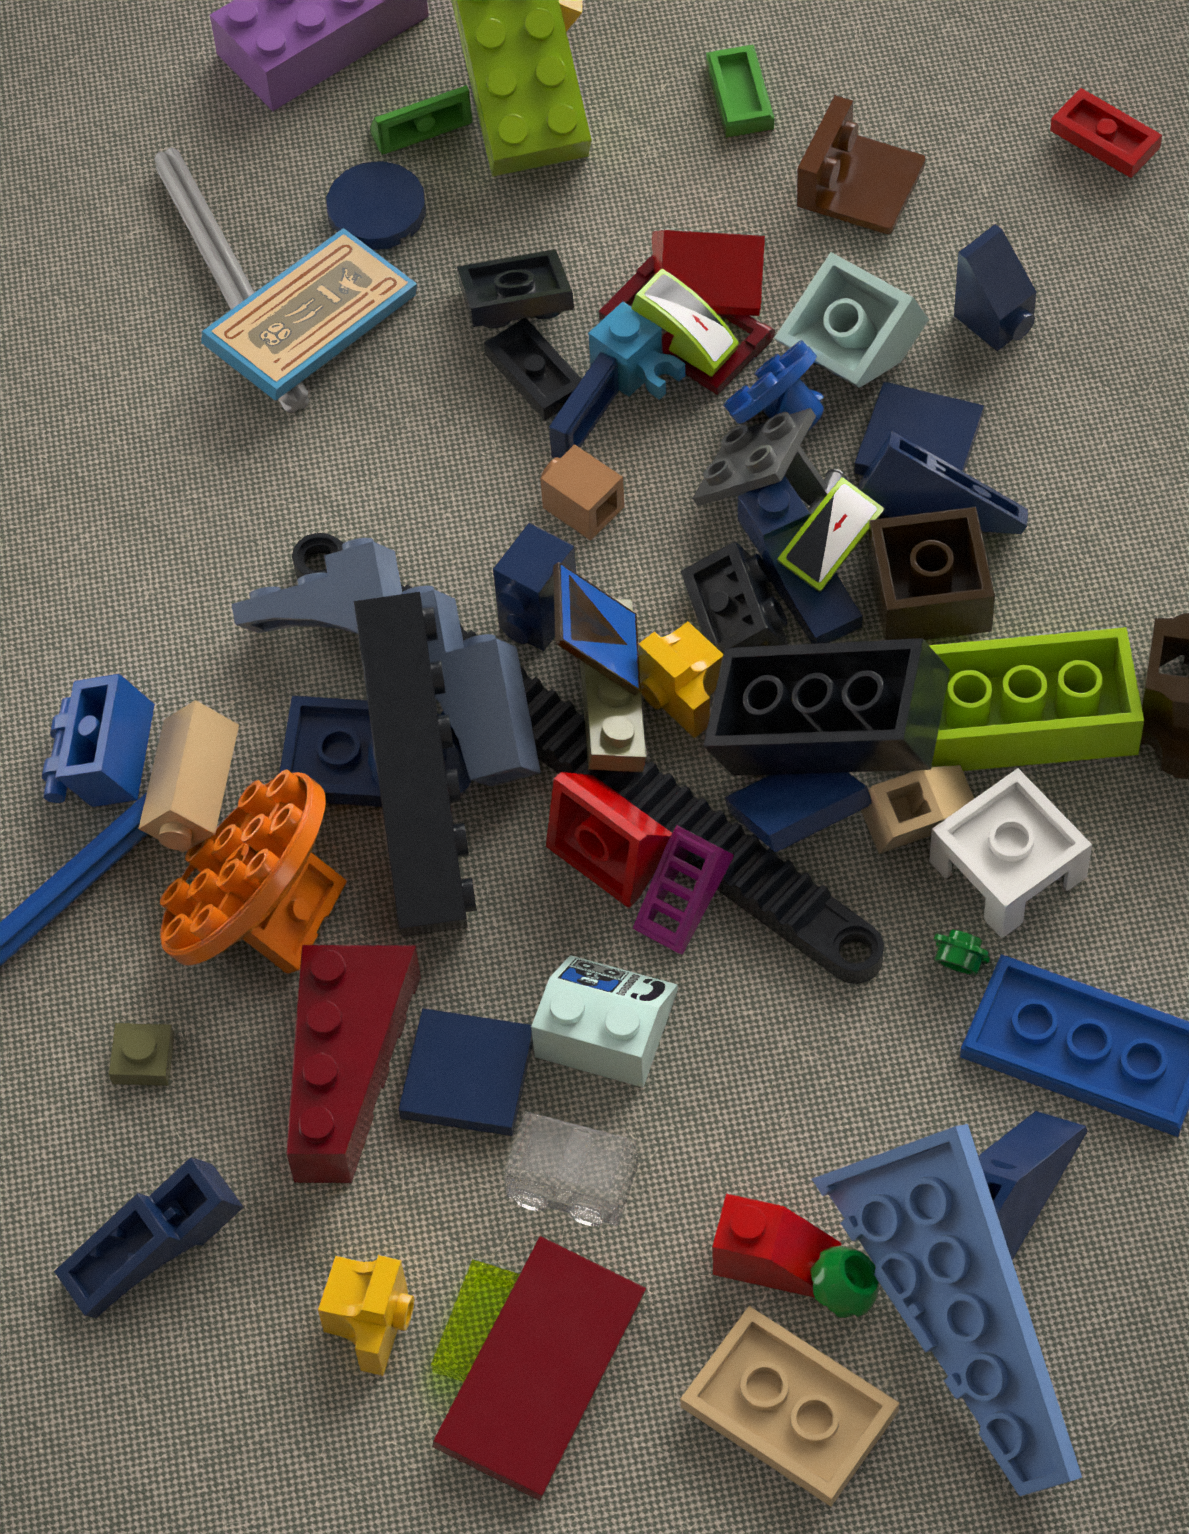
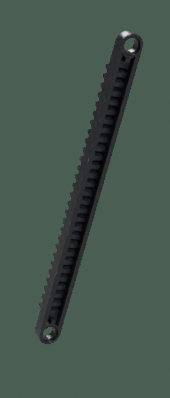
[292,533,884,984]

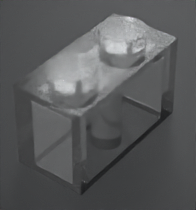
[504,1111,639,1227]

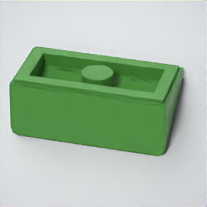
[370,85,473,155]

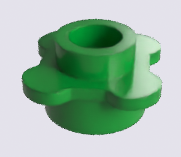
[933,929,990,976]

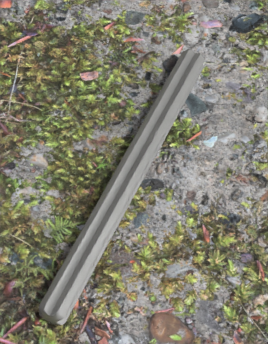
[154,148,309,413]

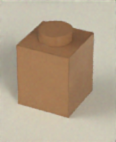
[540,444,625,541]

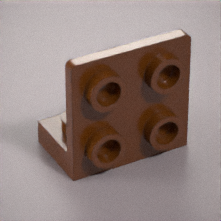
[797,95,926,235]

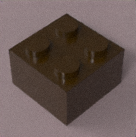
[868,507,995,640]

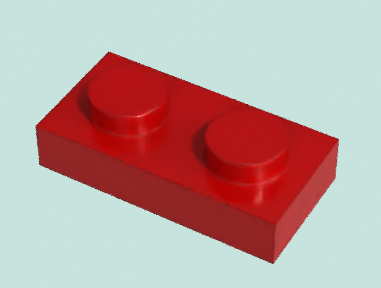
[1050,88,1162,178]

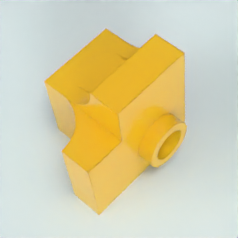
[638,621,723,738]
[318,1255,415,1376]

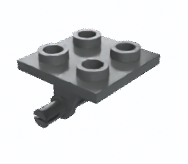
[692,408,847,516]

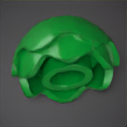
[811,1246,879,1318]

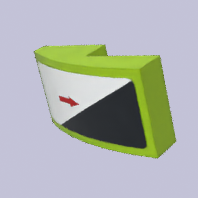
[631,268,739,377]
[777,477,885,593]

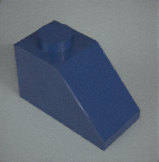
[954,224,1037,352]

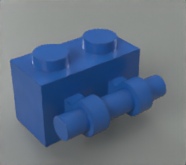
[42,674,155,807]

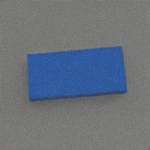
[960,954,1189,1137]

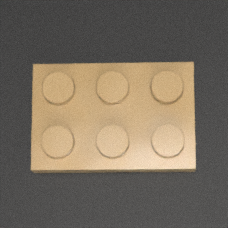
[680,1306,900,1507]

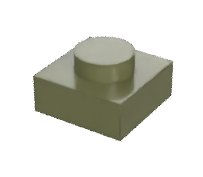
[109,1023,175,1086]

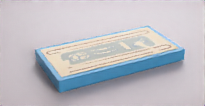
[201,228,417,401]

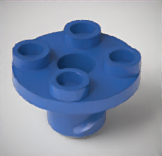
[723,340,824,431]

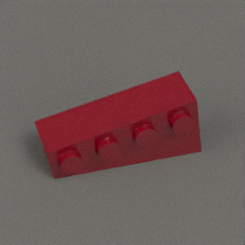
[286,945,421,1183]

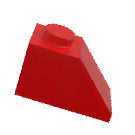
[712,1193,842,1298]

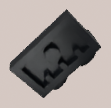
[680,541,788,654]

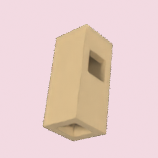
[138,700,239,853]

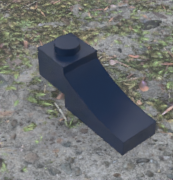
[738,475,863,644]
[54,1157,244,1318]

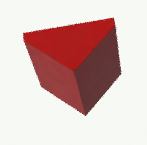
[651,230,765,316]
[545,772,672,908]

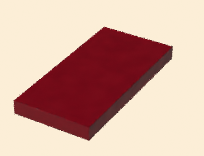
[432,1236,646,1501]

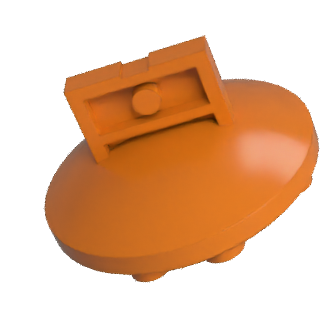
[160,769,347,974]

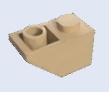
[861,765,974,854]

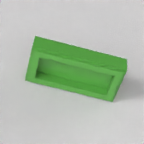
[706,44,774,138]

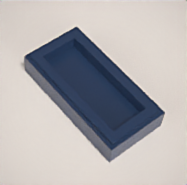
[549,352,619,458]

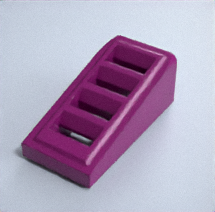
[632,825,734,955]

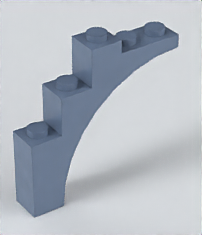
[231,538,541,786]

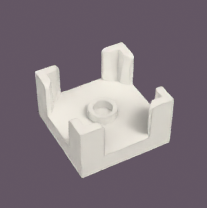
[929,768,1092,939]

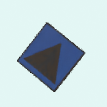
[553,562,641,696]

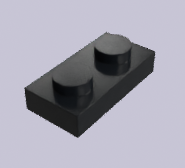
[484,318,582,421]

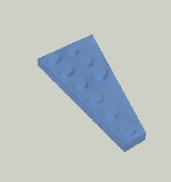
[812,1124,1082,1496]

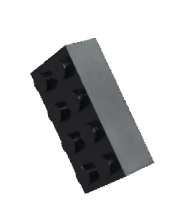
[703,638,950,776]

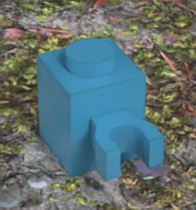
[588,302,685,400]

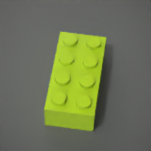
[451,0,592,177]
[929,627,1144,771]

